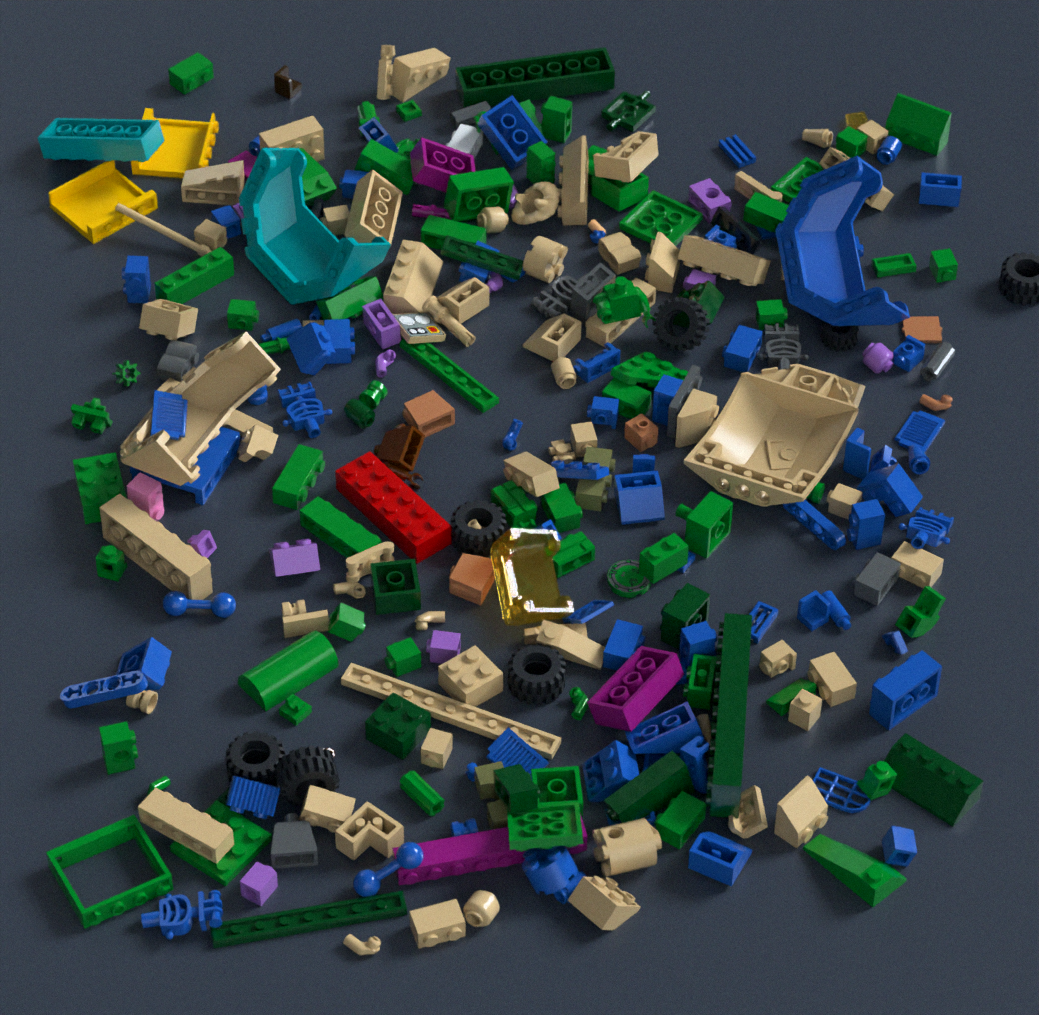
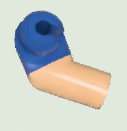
[588,220,606,244]

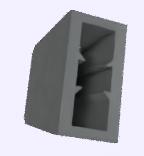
[271,813,318,869]

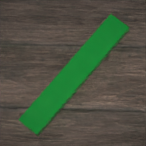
[400,339,499,413]

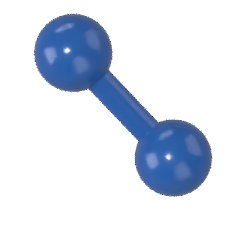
[163,591,236,618]
[353,842,423,897]

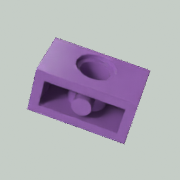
[688,178,732,224]
[362,299,401,349]

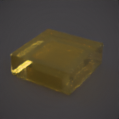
[845,112,868,130]

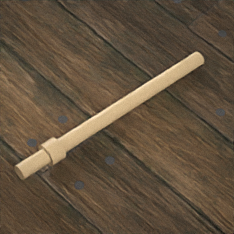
[115,203,212,257]

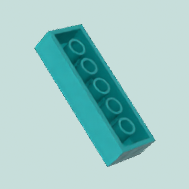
[38,118,164,162]

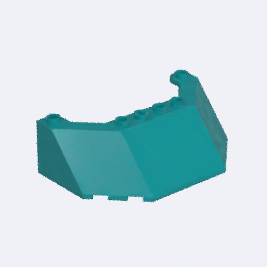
[239,148,391,305]

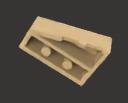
[181,160,245,206]

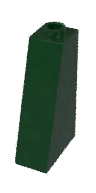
[604,751,695,824]

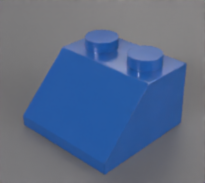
[112,637,172,691]

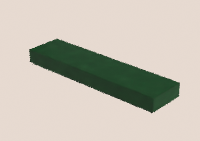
[441,235,524,280]

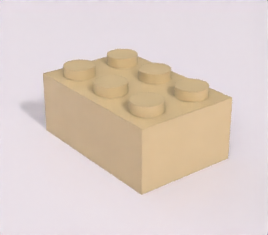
[259,116,325,162]

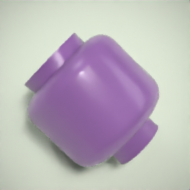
[862,342,894,374]

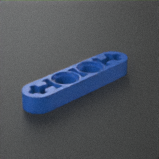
[782,500,846,550]
[60,671,148,708]

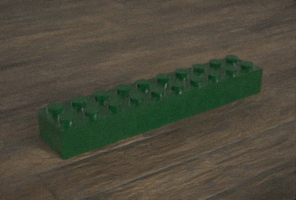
[706,613,752,819]

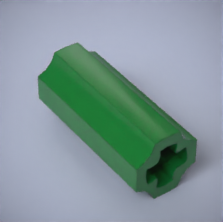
[399,771,445,816]

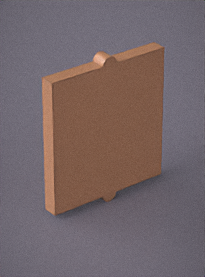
[902,316,942,343]

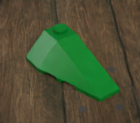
[803,834,907,908]

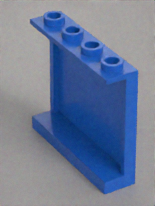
[130,427,241,505]

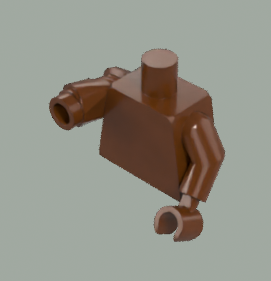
[374,423,425,489]

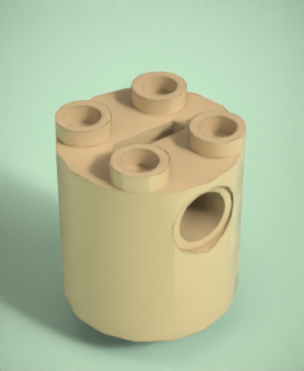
[593,818,662,877]

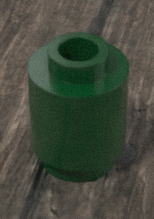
[344,399,375,429]

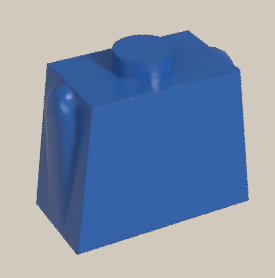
[286,322,336,376]

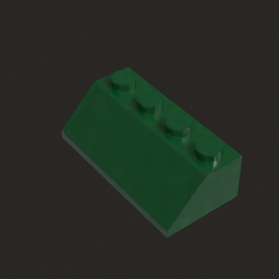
[884,733,983,827]

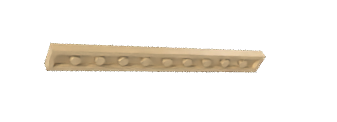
[341,663,561,760]

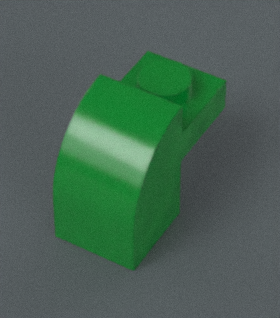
[895,586,946,638]

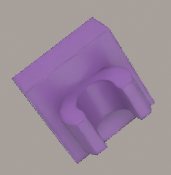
[187,530,217,558]

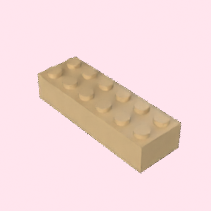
[100,494,213,600]

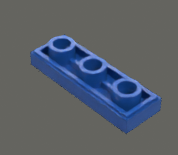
[551,460,609,480]

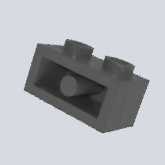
[853,552,901,606]

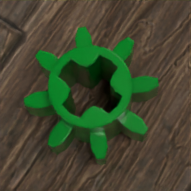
[112,360,141,386]

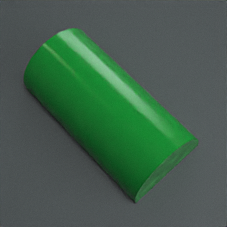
[238,630,339,712]

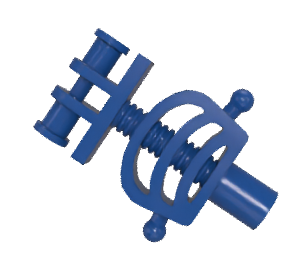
[277,381,332,438]
[898,507,954,549]
[141,890,223,940]

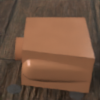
[402,390,455,437]
[449,553,498,606]

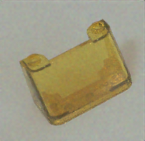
[491,528,574,626]

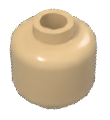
[477,207,508,233]
[463,890,500,927]

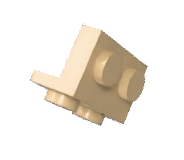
[728,785,768,838]

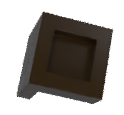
[274,65,302,99]

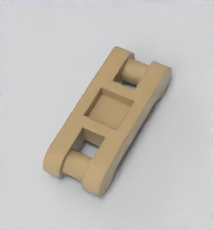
[346,541,394,583]

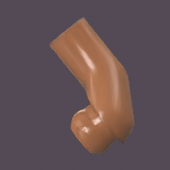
[919,394,953,411]

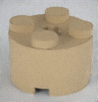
[523,236,568,283]

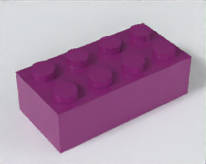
[587,646,684,732]

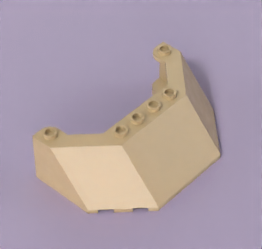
[120,332,281,486]

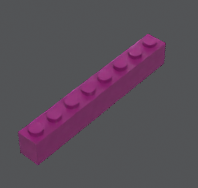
[392,814,588,885]

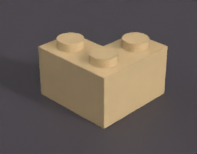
[335,801,404,860]

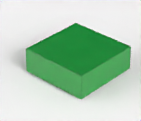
[396,100,422,122]

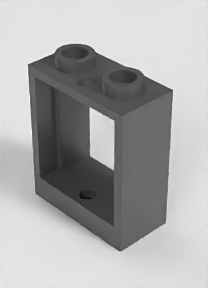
[570,262,616,326]

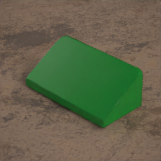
[766,678,816,716]

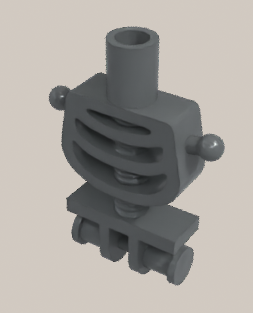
[531,274,592,318]
[758,323,809,370]

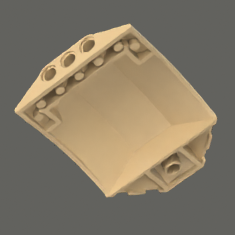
[684,363,859,507]

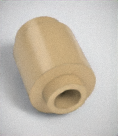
[551,357,577,389]

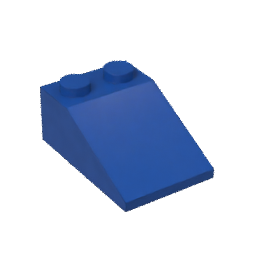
[624,701,707,754]

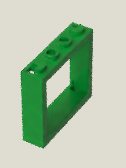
[46,814,173,929]

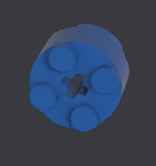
[522,846,578,895]

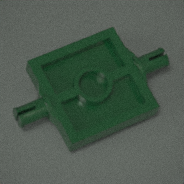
[601,90,656,132]

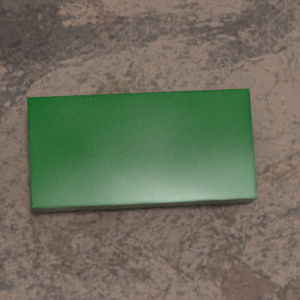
[871,253,917,278]

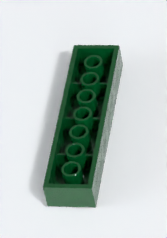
[456,47,615,108]

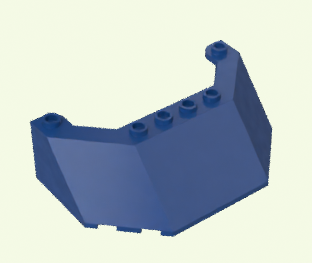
[775,156,910,326]

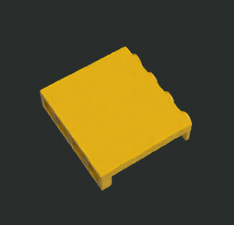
[131,108,219,178]
[48,160,158,244]

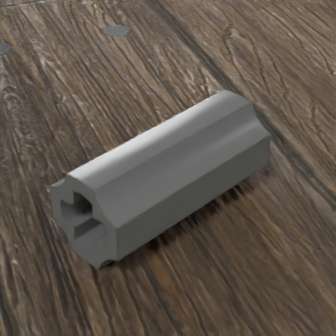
[449,101,490,129]
[920,341,955,382]

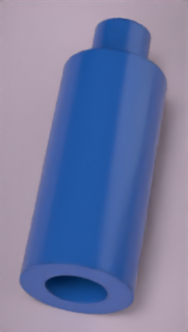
[260,318,302,343]
[821,591,852,630]

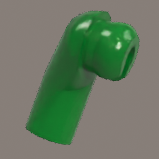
[569,687,589,720]
[146,776,171,797]

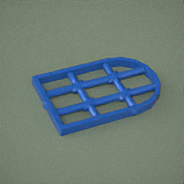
[813,767,870,813]

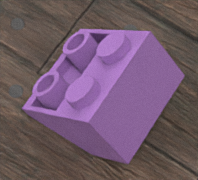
[269,539,320,577]

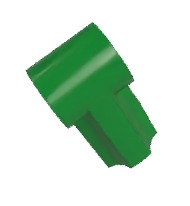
[357,101,380,136]

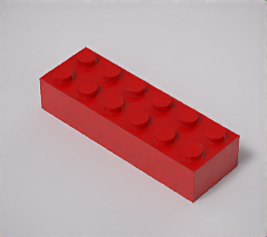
[335,451,451,564]

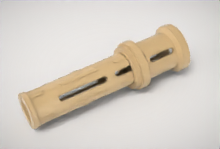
[422,296,476,347]

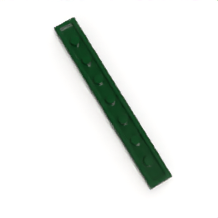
[210,891,407,948]

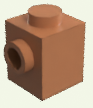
[624,413,658,452]

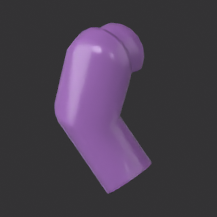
[485,271,503,294]

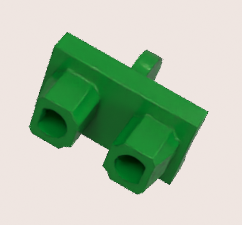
[70,398,113,434]

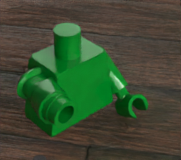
[593,276,656,328]

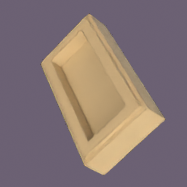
[282,610,329,638]

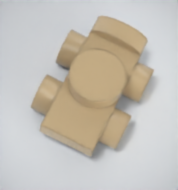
[548,439,576,464]

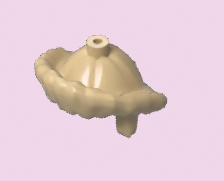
[511,182,560,225]

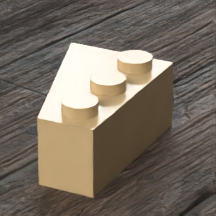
[390,48,451,102]
[593,131,659,183]

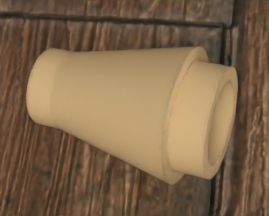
[802,129,833,148]

